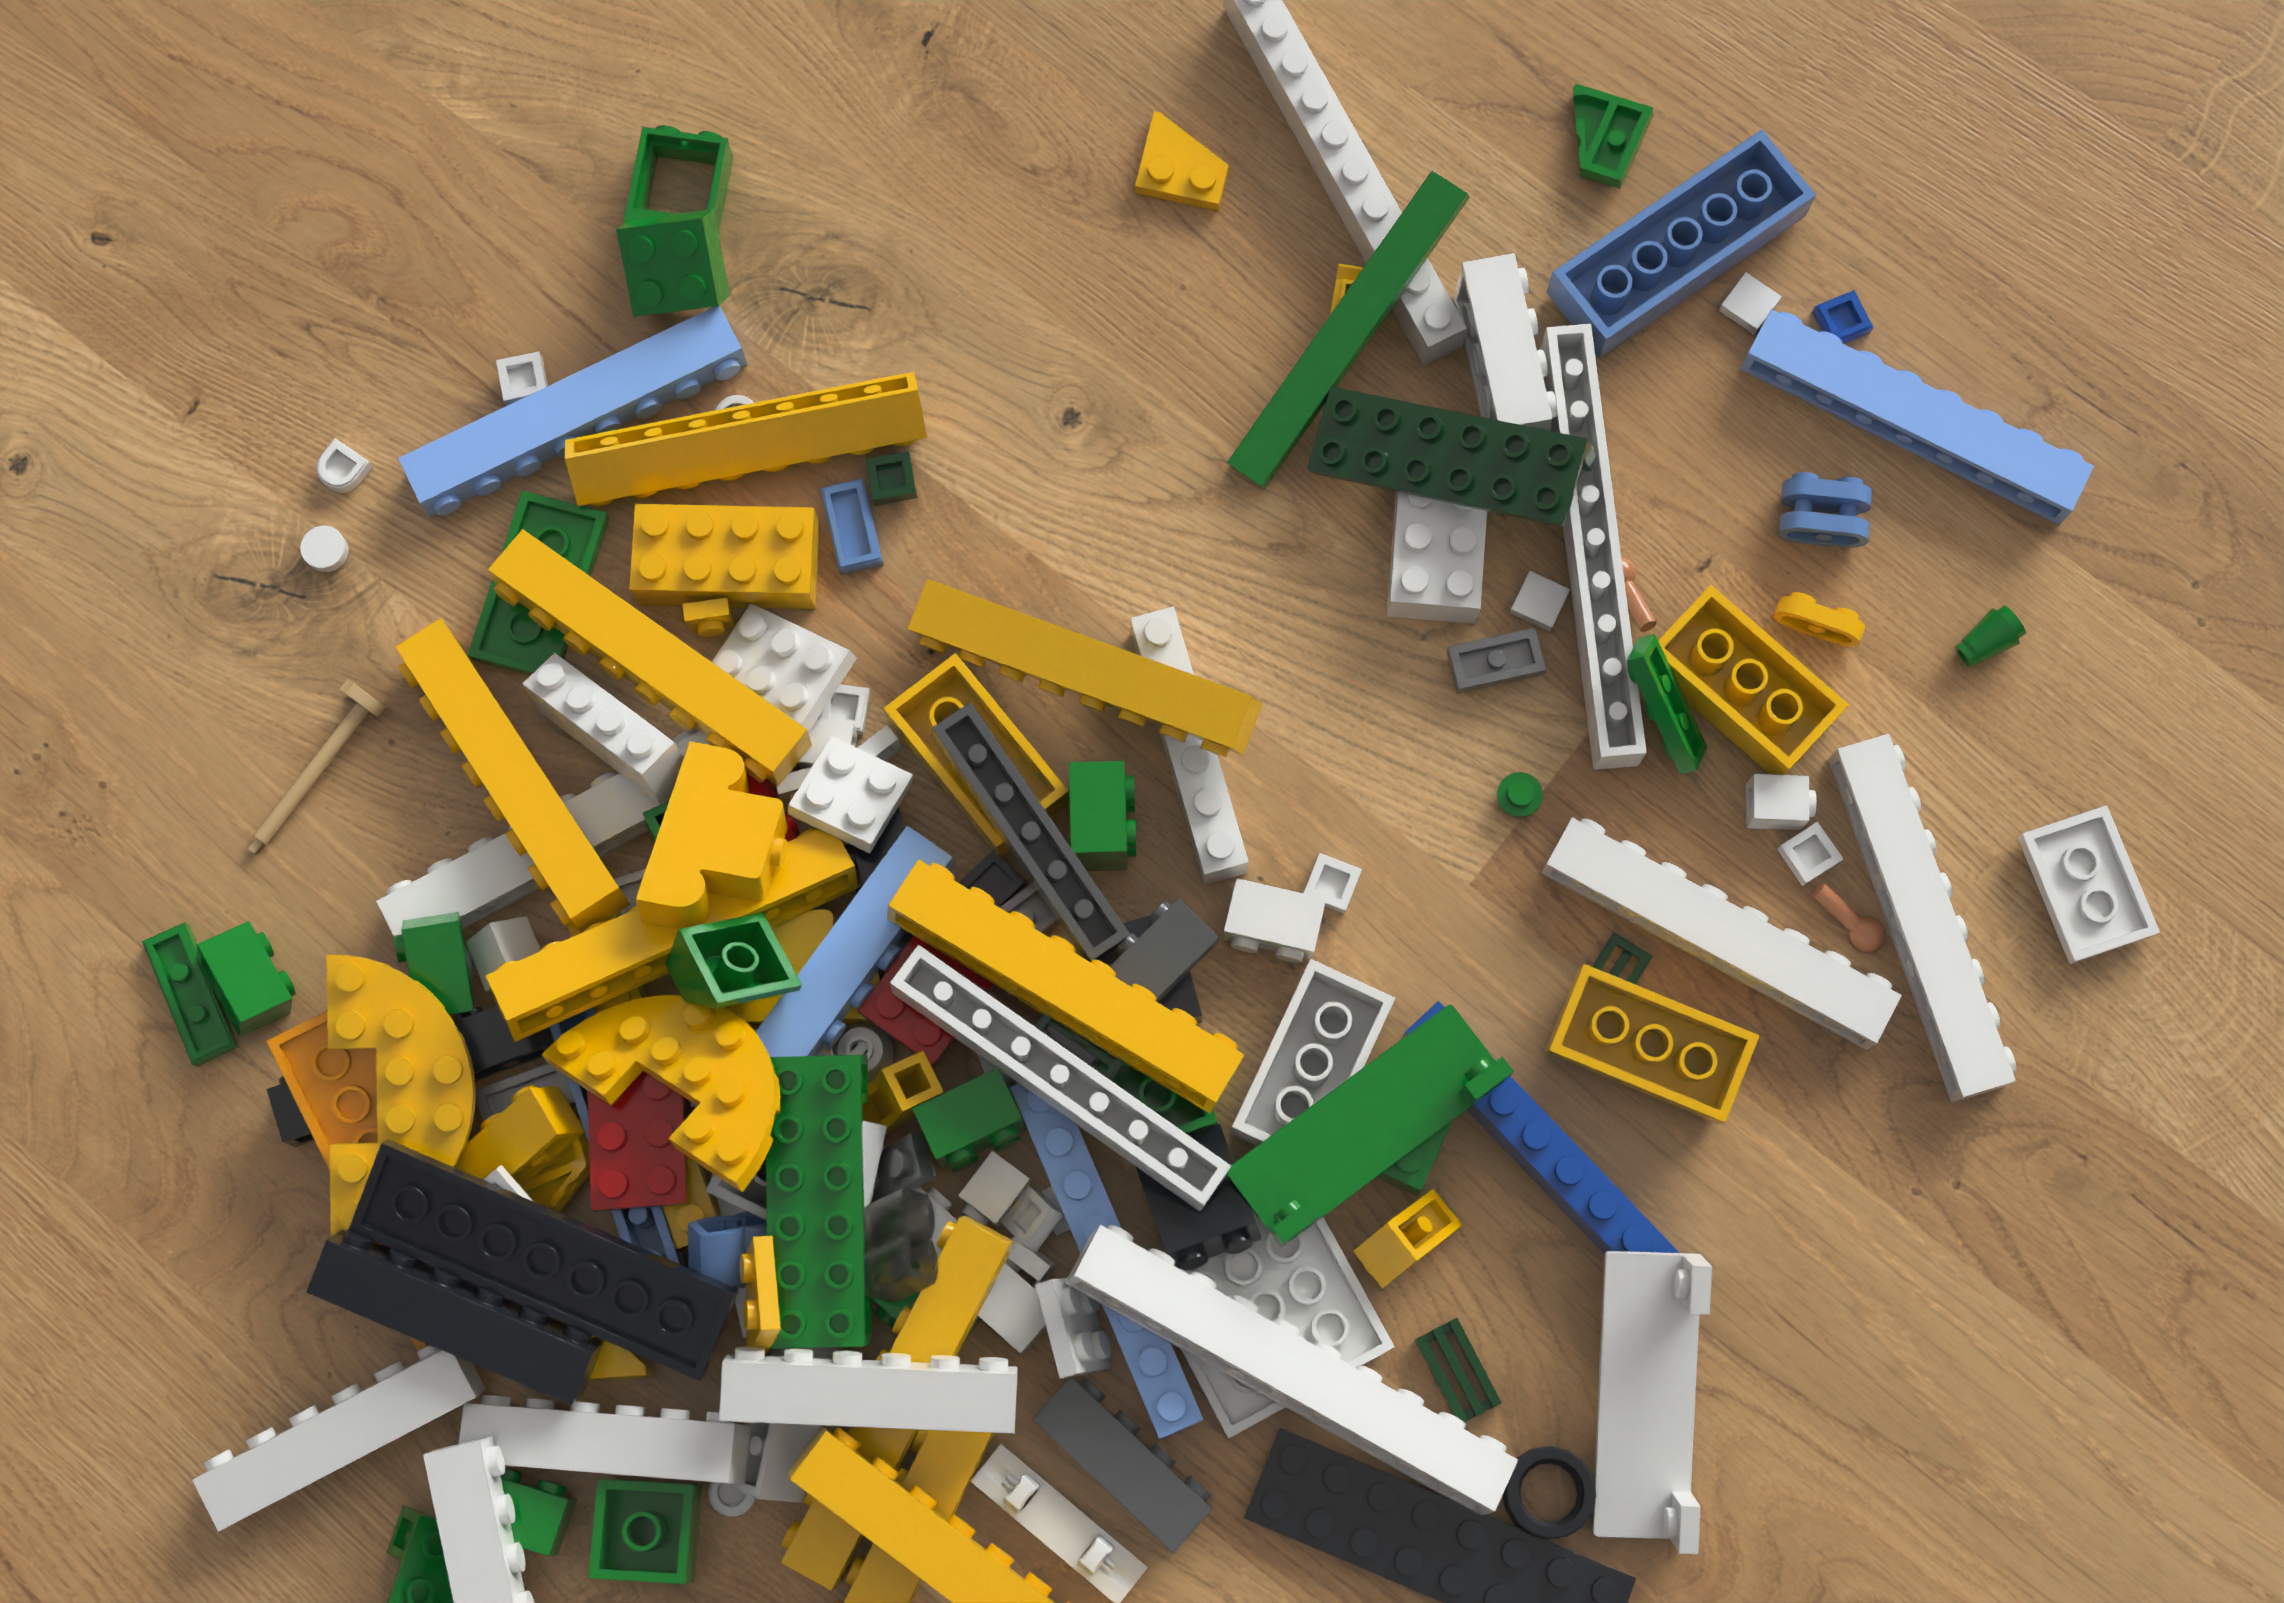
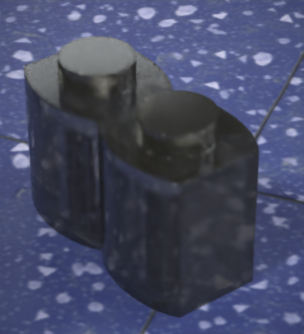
[864,1187,938,1303]

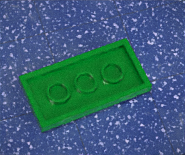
[467,490,610,676]

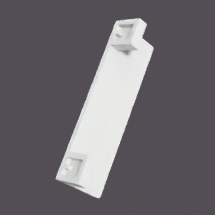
[1592,1251,1712,1554]

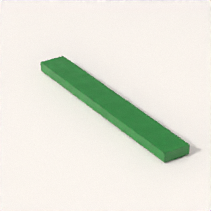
[1227,171,1470,489]

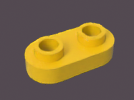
[1773,592,1865,647]

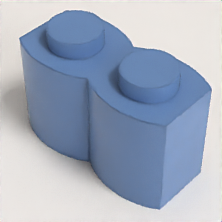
[688,1211,767,1286]

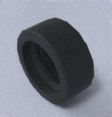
[1502,1446,1597,1539]

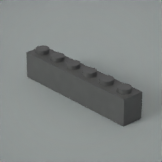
[931,702,1130,962]

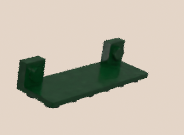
[1307,386,1596,527]

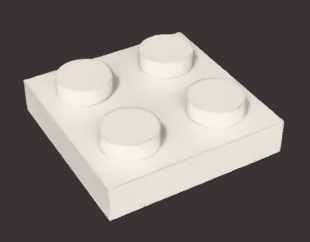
[788,736,913,853]
[1035,1278,1112,1379]

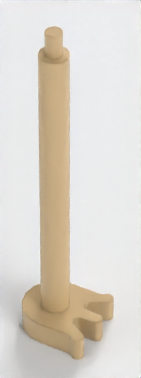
[248,679,386,854]

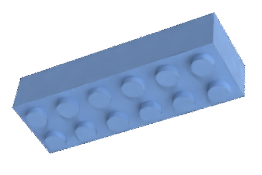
[1546,129,1816,359]

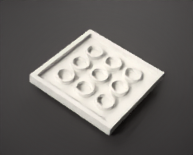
[1179,1208,1395,1439]

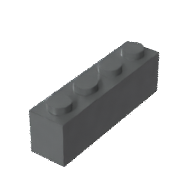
[1046,898,1219,1065]
[1032,1377,1212,1553]

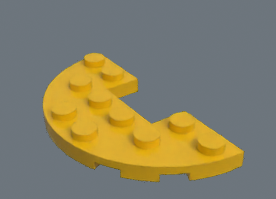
[326,954,476,1236]
[541,995,780,1192]

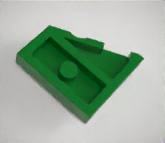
[1573,83,1653,189]

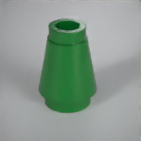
[1955,605,2026,668]

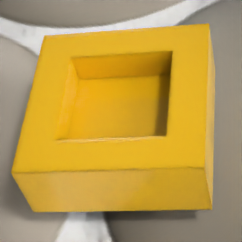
[682,597,735,637]

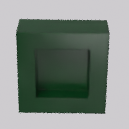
[866,451,917,506]

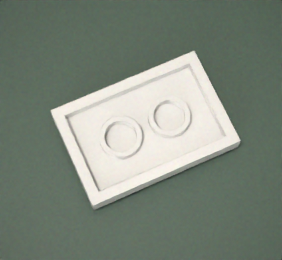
[712,603,857,733]
[2017,805,2160,964]

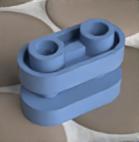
[1779,472,1872,548]

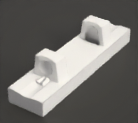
[970,1444,1148,1603]

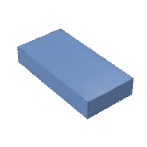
[820,478,884,575]

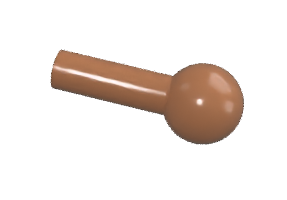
[1621,557,1656,632]
[1812,883,1887,953]

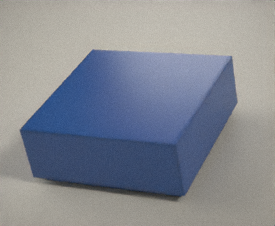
[1812,290,1874,344]

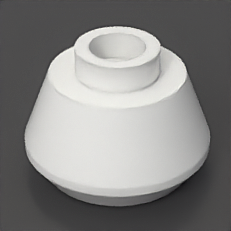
[832,1022,894,1084]

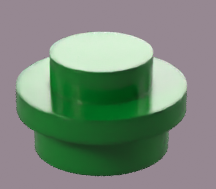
[1497,772,1543,818]

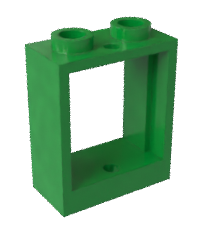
[623,125,733,234]

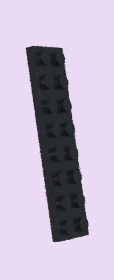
[348,1139,739,1381]
[1244,1428,1636,1603]

